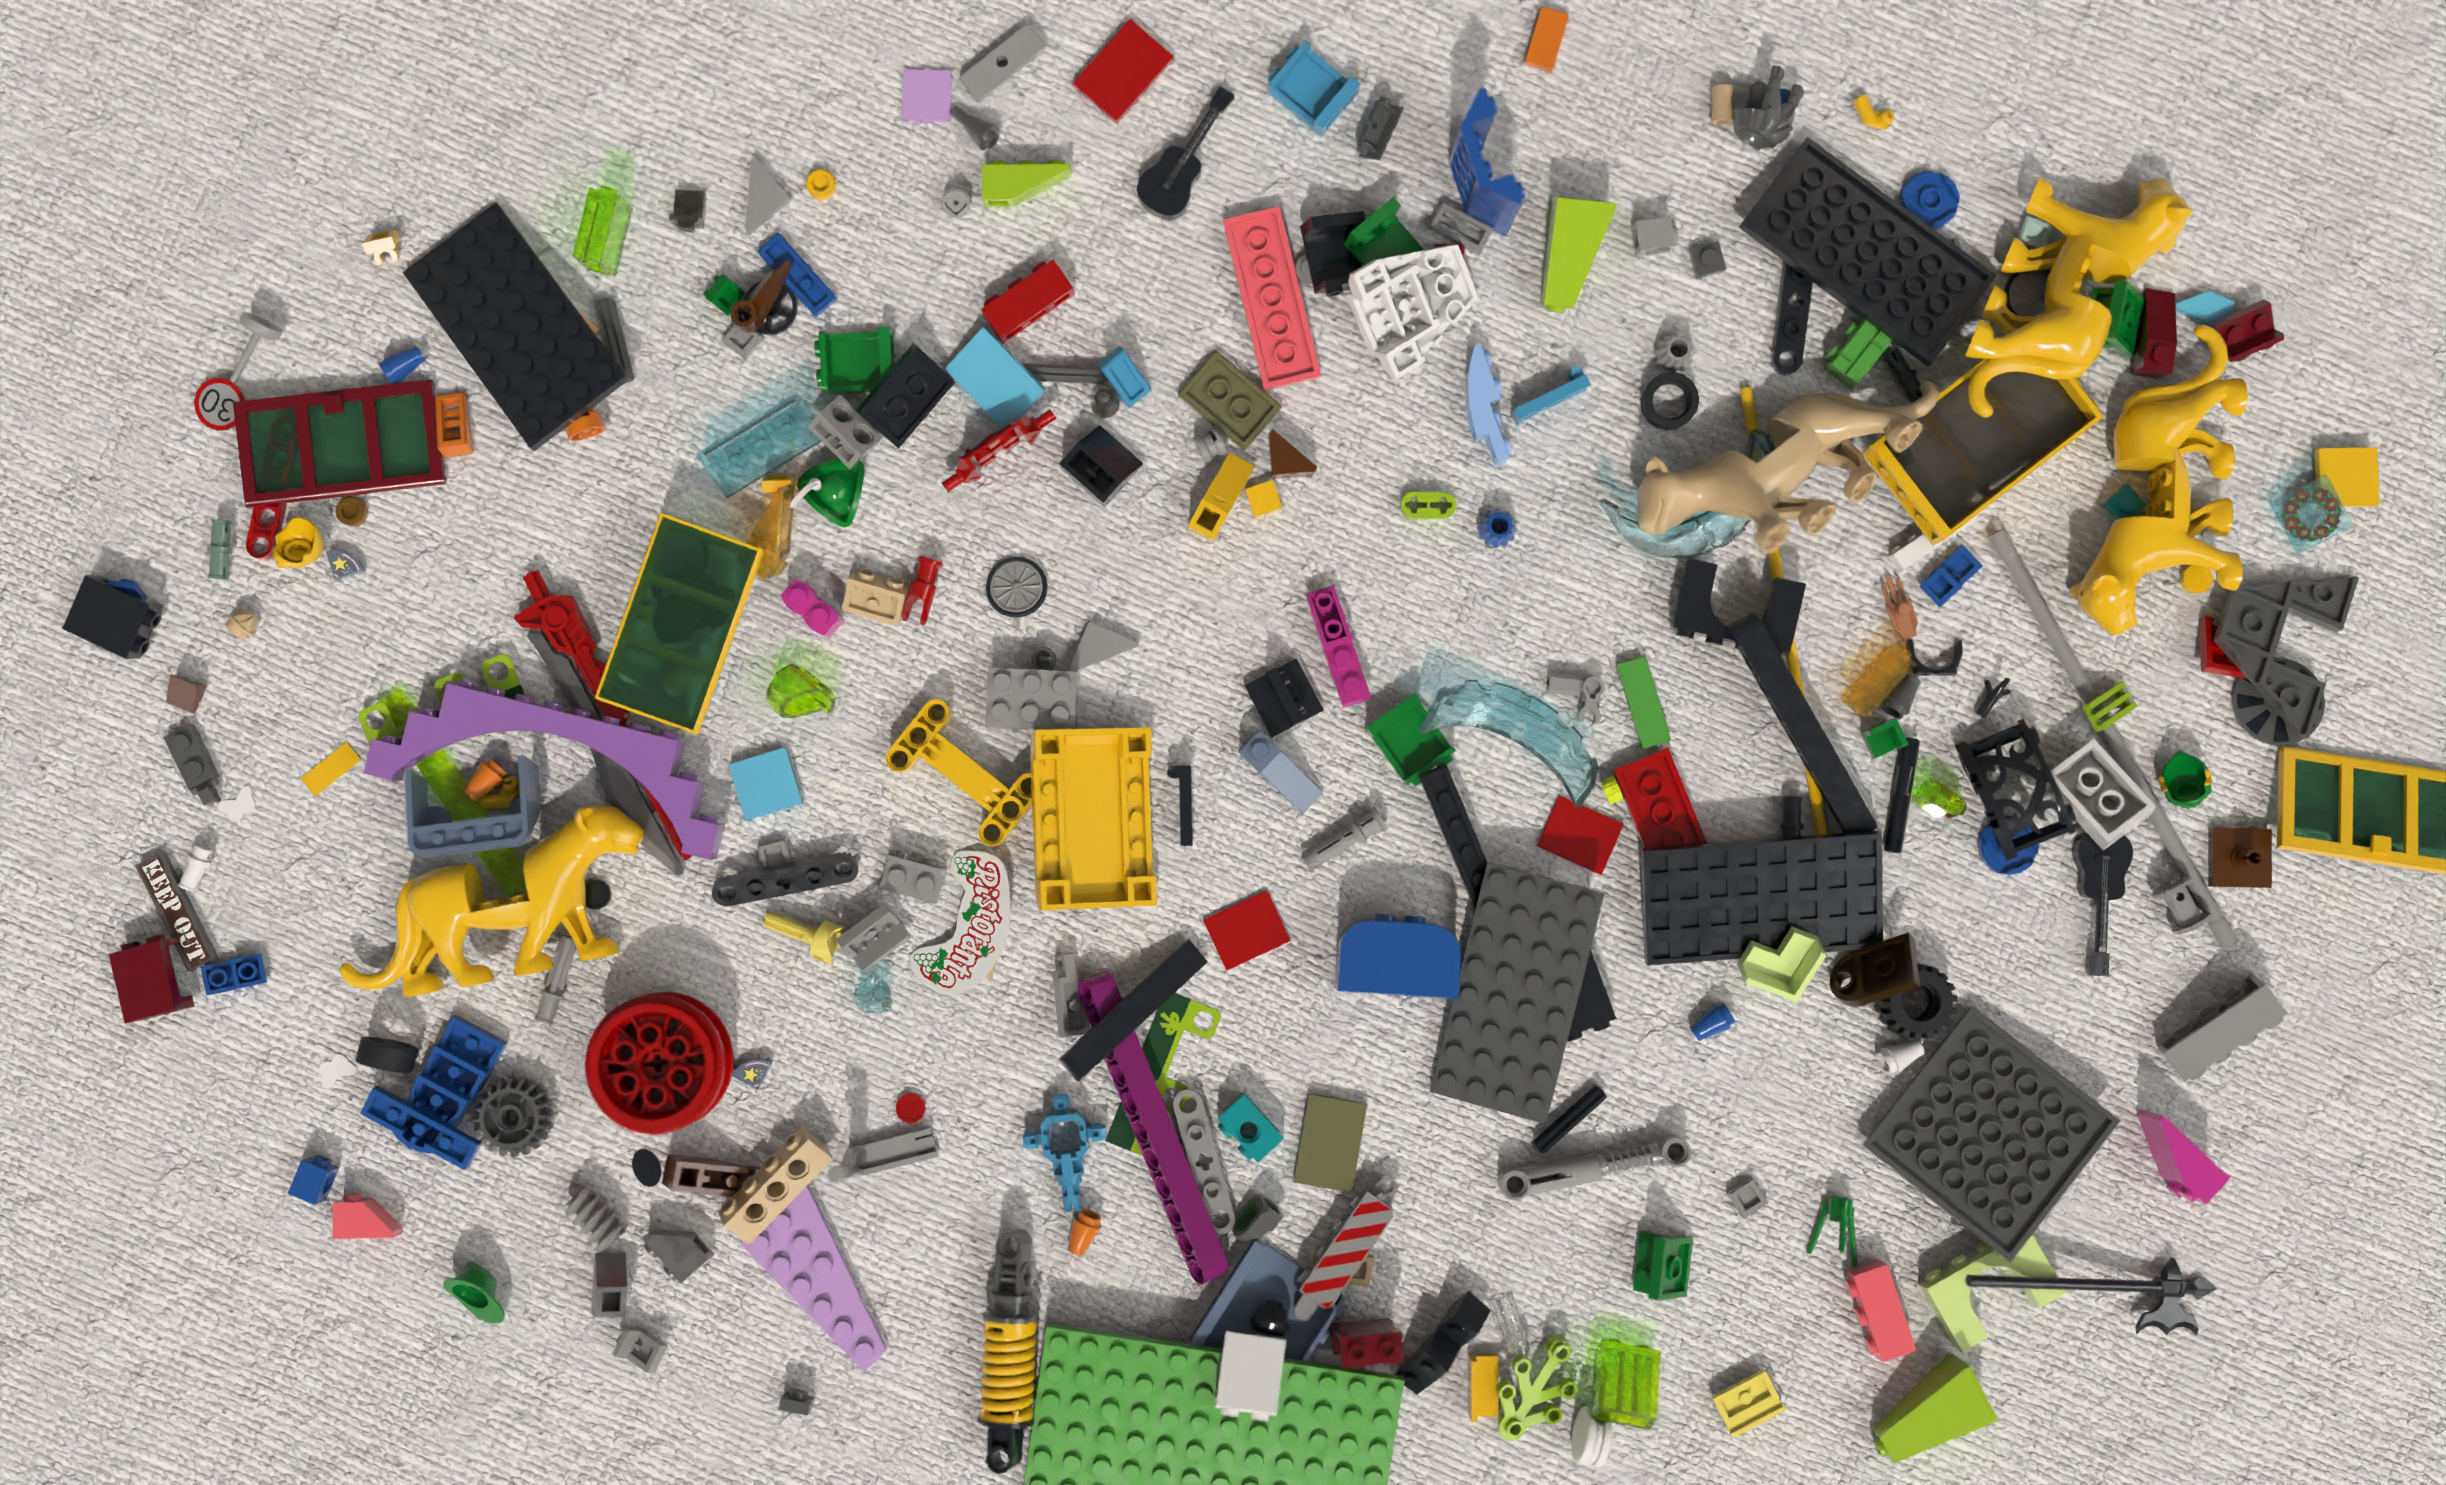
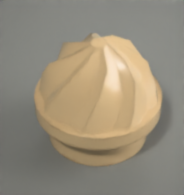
[225,609,258,640]

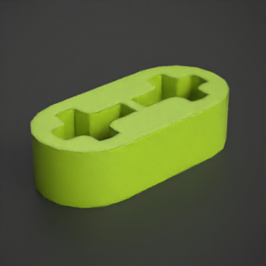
[1400,492,1457,520]

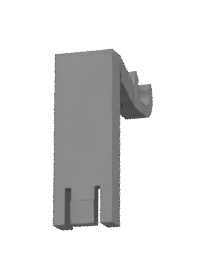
[827,1127,938,1183]

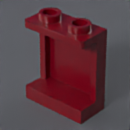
[108,934,195,1024]
[1331,1318,1403,1368]

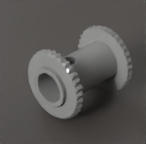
[2152,876,2212,935]

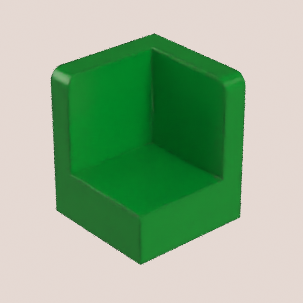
[1860,718,1909,759]

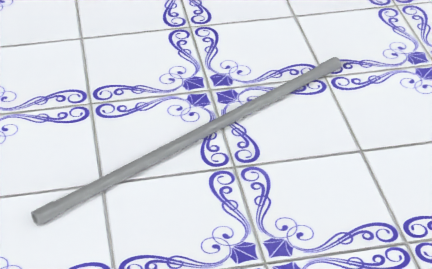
[1988,528,2238,948]

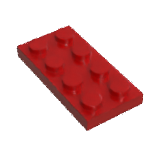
[1612,748,1707,848]

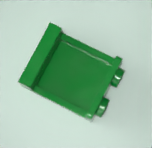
[814,327,895,395]
[1365,693,1456,787]

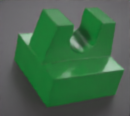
[703,274,746,316]

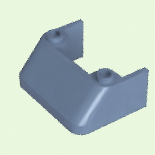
[405,755,541,858]

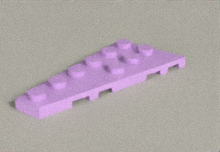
[740,1184,887,1372]

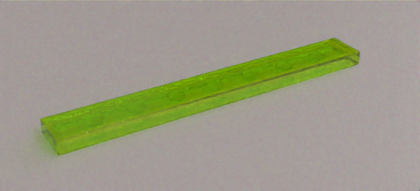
[376,688,526,898]

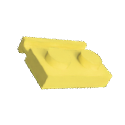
[1711,1369,1786,1438]

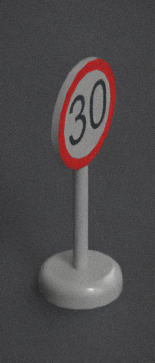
[194,312,283,431]

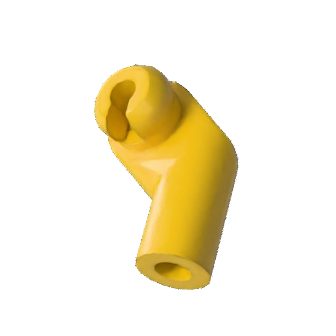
[1853,95,1894,130]
[481,777,520,809]

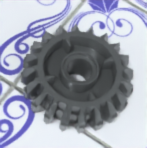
[471,1076,555,1158]

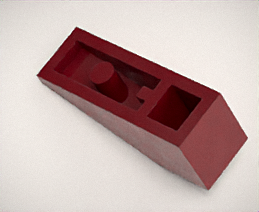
[2130,288,2177,379]

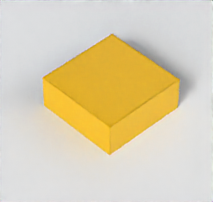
[1245,480,1283,518]

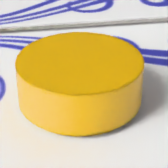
[806,169,837,200]
[2180,565,2213,594]

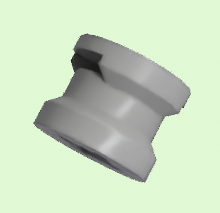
[1193,427,1227,463]

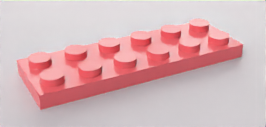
[1223,206,1321,391]

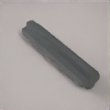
[598,297,634,383]
[1022,363,1105,384]

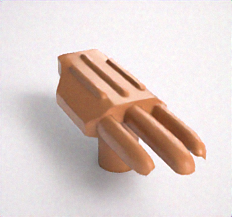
[1881,575,1918,641]

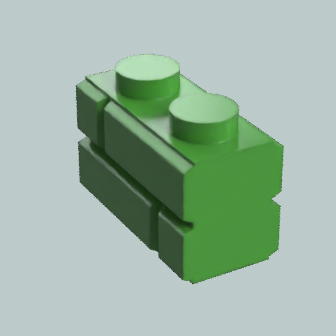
[1824,320,1892,389]

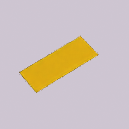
[301,741,361,797]

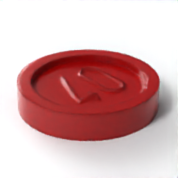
[896,1093,926,1123]

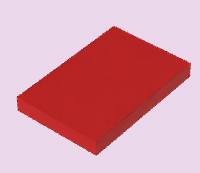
[1072,19,1174,124]

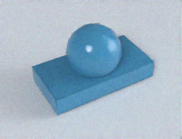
[1097,346,1151,408]

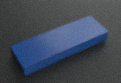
[756,232,838,318]

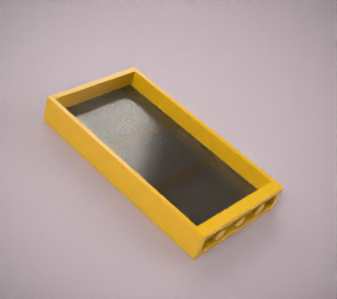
[1862,359,2104,546]

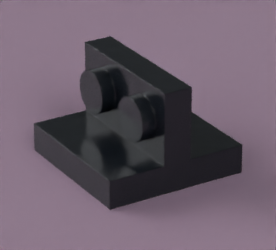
[1244,658,1324,738]

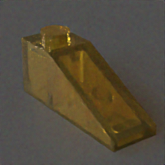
[736,484,795,581]

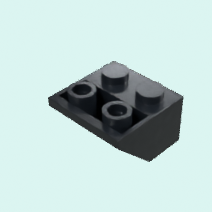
[1059,425,1144,508]

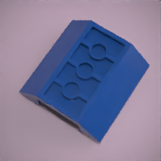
[1448,87,1525,235]

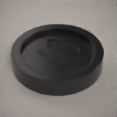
[585,880,612,909]

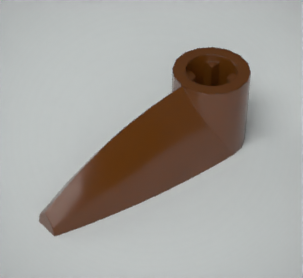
[730,259,792,333]

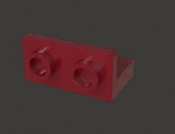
[2211,299,2284,362]

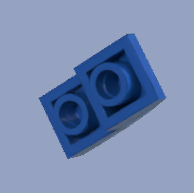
[200,953,267,996]

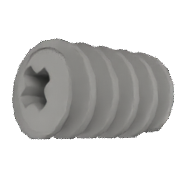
[564,1184,626,1253]

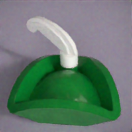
[789,459,864,528]

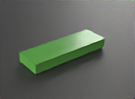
[1616,656,1671,749]

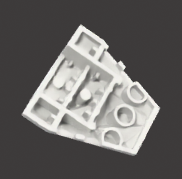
[1347,244,1478,380]

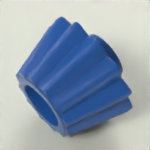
[1477,508,1518,549]

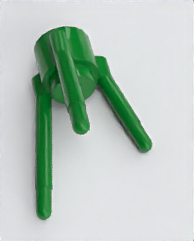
[1807,1196,1857,1267]

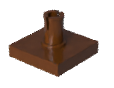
[2208,828,2272,888]

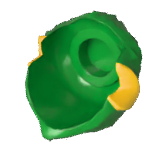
[2158,750,2213,809]

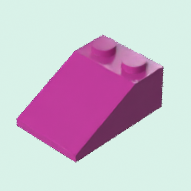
[2136,1109,2231,1205]

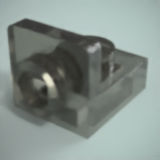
[669,189,707,232]

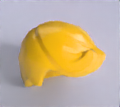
[272,517,324,569]

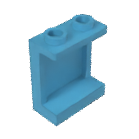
[1267,40,1360,137]

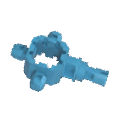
[1023,1093,1107,1212]

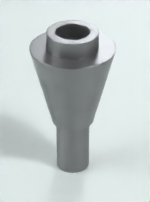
[950,106,1000,150]

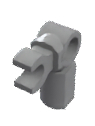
[1546,673,1604,723]

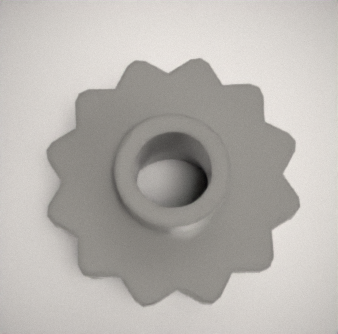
[1654,333,1695,372]

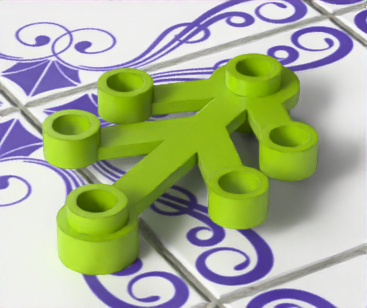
[1495,1335,1578,1441]

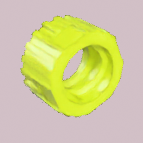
[1600,775,1624,804]

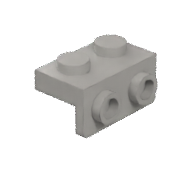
[836,903,911,972]

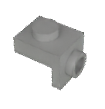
[612,1328,668,1373]

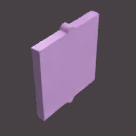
[902,67,952,125]

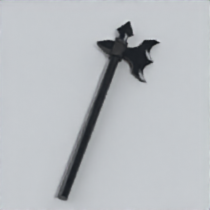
[1965,1257,2216,1337]

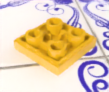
[2314,447,2380,508]

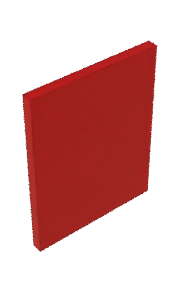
[1537,795,1624,875]
[1203,890,1290,971]

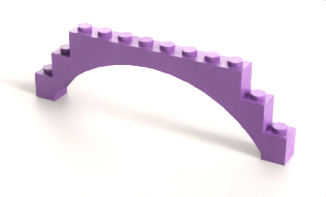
[363,680,725,860]

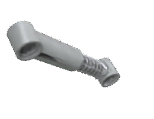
[1497,1134,1691,1200]

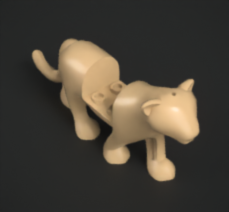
[1637,381,1940,554]

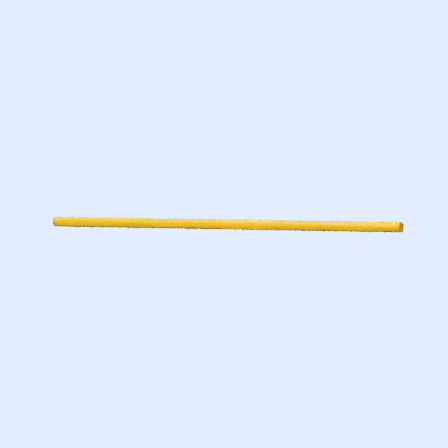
[1740,387,1828,835]

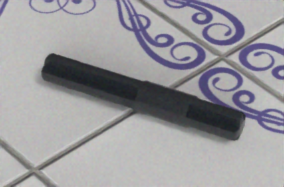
[1884,737,1920,853]

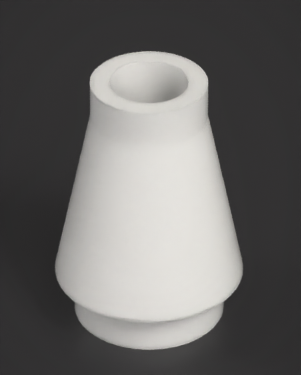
[1877,1039,1924,1075]

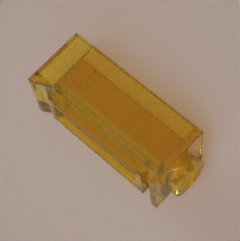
[1840,644,1916,718]

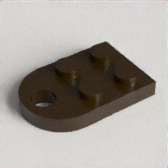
[1829,932,1920,1007]

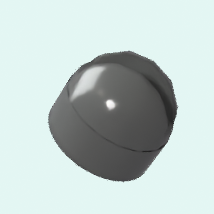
[1031,647,1057,670]

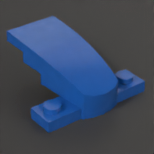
[360,1015,508,1171]

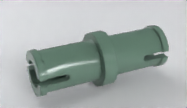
[207,519,233,580]

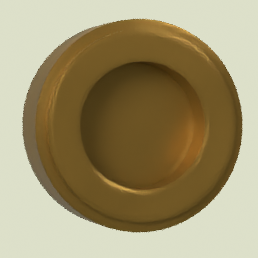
[335,496,369,527]

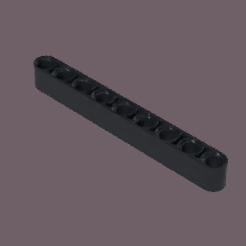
[1727,611,1881,833]

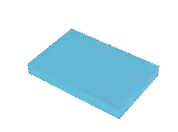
[945,327,1047,428]

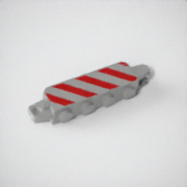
[1294,1175,1399,1321]

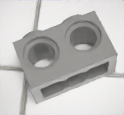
[808,395,883,469]

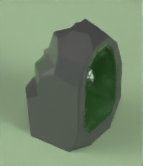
[1232,1195,1284,1242]

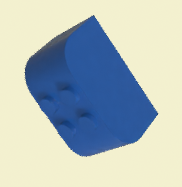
[1335,914,1461,999]

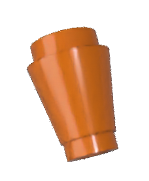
[463,758,507,802]
[1067,1209,1102,1256]

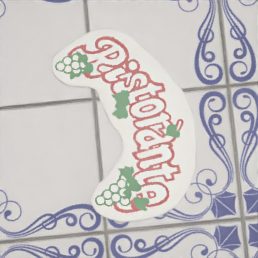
[910,851,1010,996]

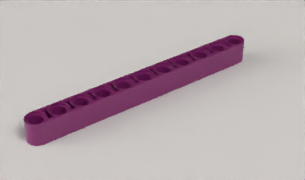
[1077,971,1228,1285]

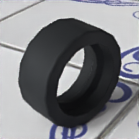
[1640,372,1699,431]
[355,1036,419,1073]

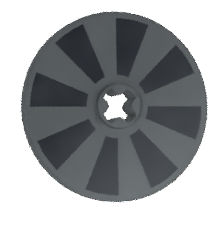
[2232,658,2325,746]

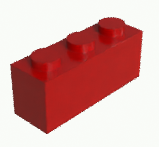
[981,259,1075,344]

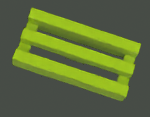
[2082,681,2138,733]

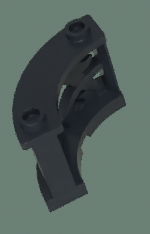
[1954,719,2077,861]

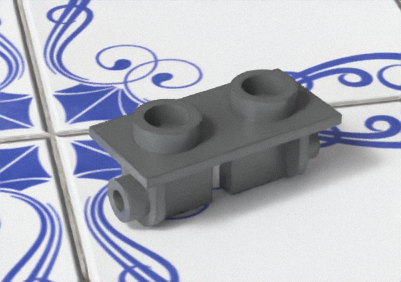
[1356,96,1404,160]

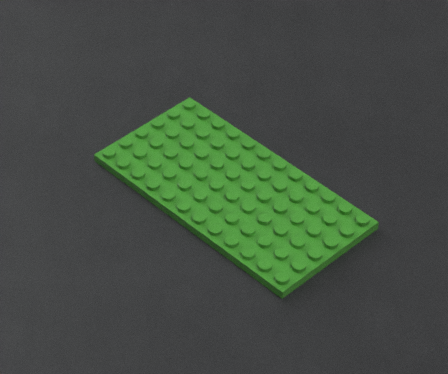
[1024,1323,1405,1485]

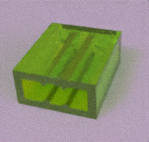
[572,186,632,277]
[1590,1339,1661,1431]

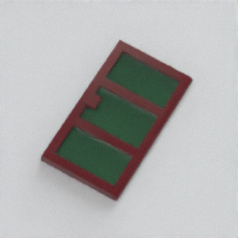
[233,379,446,508]

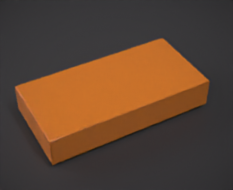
[1524,6,1570,73]

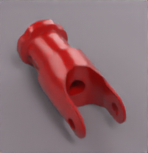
[902,556,943,626]

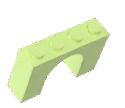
[1918,1234,2066,1352]

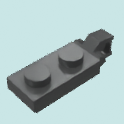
[163,724,222,806]

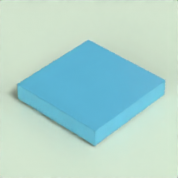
[728,747,804,821]

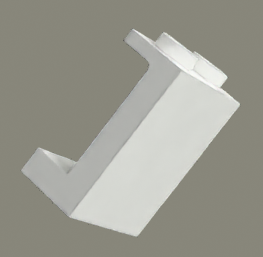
[1215,1331,1286,1421]

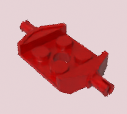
[941,409,1057,493]

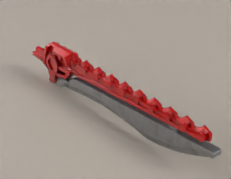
[514,570,692,875]

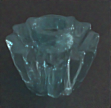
[854,973,893,1014]

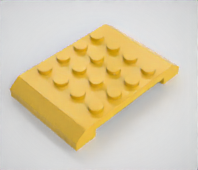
[1030,727,1157,911]

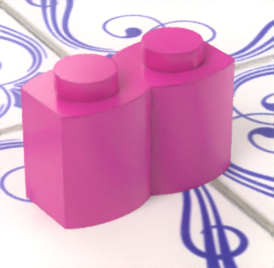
[781,580,844,638]

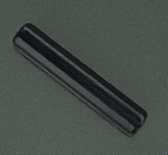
[1533,1086,1607,1154]

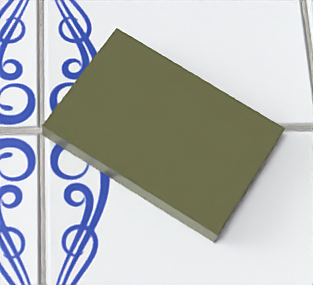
[1178,350,1283,452]
[1293,1093,1367,1193]

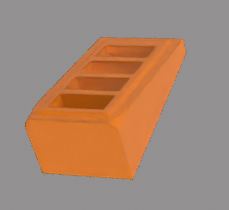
[435,392,473,458]

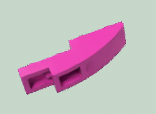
[1306,585,1371,708]

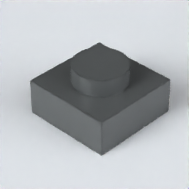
[1689,241,1727,279]
[778,1389,815,1416]

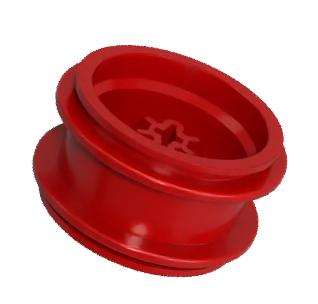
[585,992,734,1135]

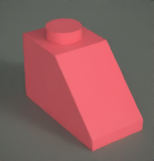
[333,1193,403,1239]

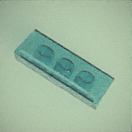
[696,393,822,498]

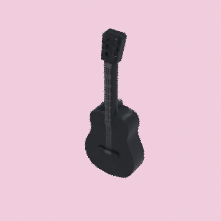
[1137,87,1235,220]
[2072,832,2133,976]

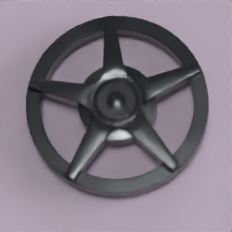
[743,281,798,335]

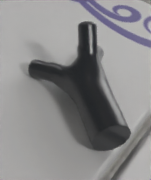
[1975,678,2011,719]

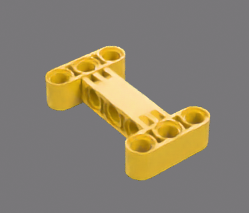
[886,699,1032,846]

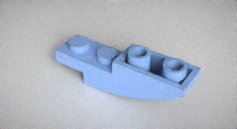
[1465,344,1511,466]

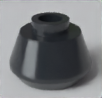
[1250,1300,1290,1337]

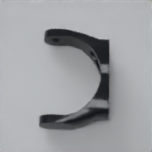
[1906,639,1962,676]

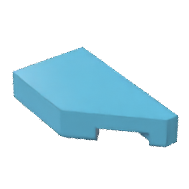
[2176,291,2236,327]

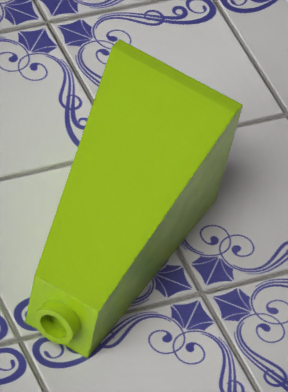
[1541,196,1617,313]
[1872,1353,1999,1463]

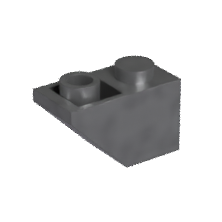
[642,1229,714,1284]
[591,1253,627,1318]

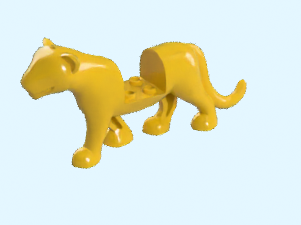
[1965,177,2193,417]
[2069,325,2248,636]
[340,803,644,997]

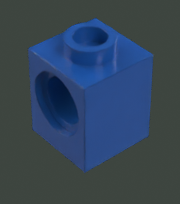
[287,1155,340,1205]

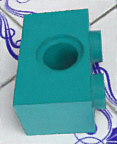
[1217,1092,1284,1163]

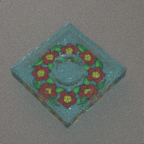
[2269,474,2355,554]

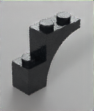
[1395,1291,1491,1395]

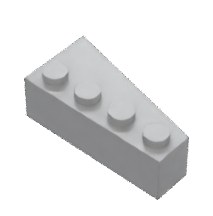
[2157,973,2288,1082]

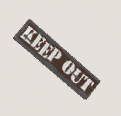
[135,852,219,972]

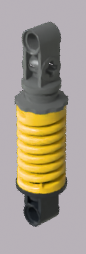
[977,1229,1039,1474]

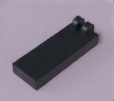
[1167,766,1193,846]

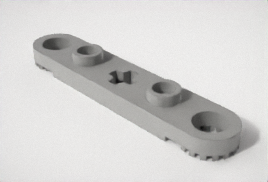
[1173,1088,1235,1234]

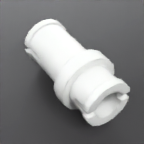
[178,844,214,892]

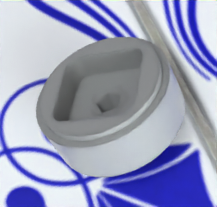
[941,187,971,218]

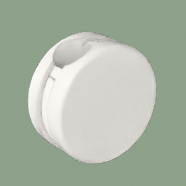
[1571,1406,1613,1467]

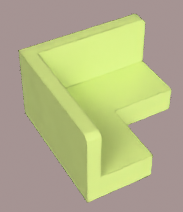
[1737,927,1826,1002]

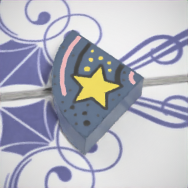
[326,550,366,580]
[732,1059,773,1089]

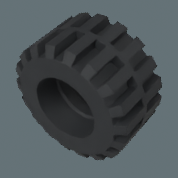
[1874,963,1958,1039]

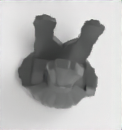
[1733,65,1805,150]

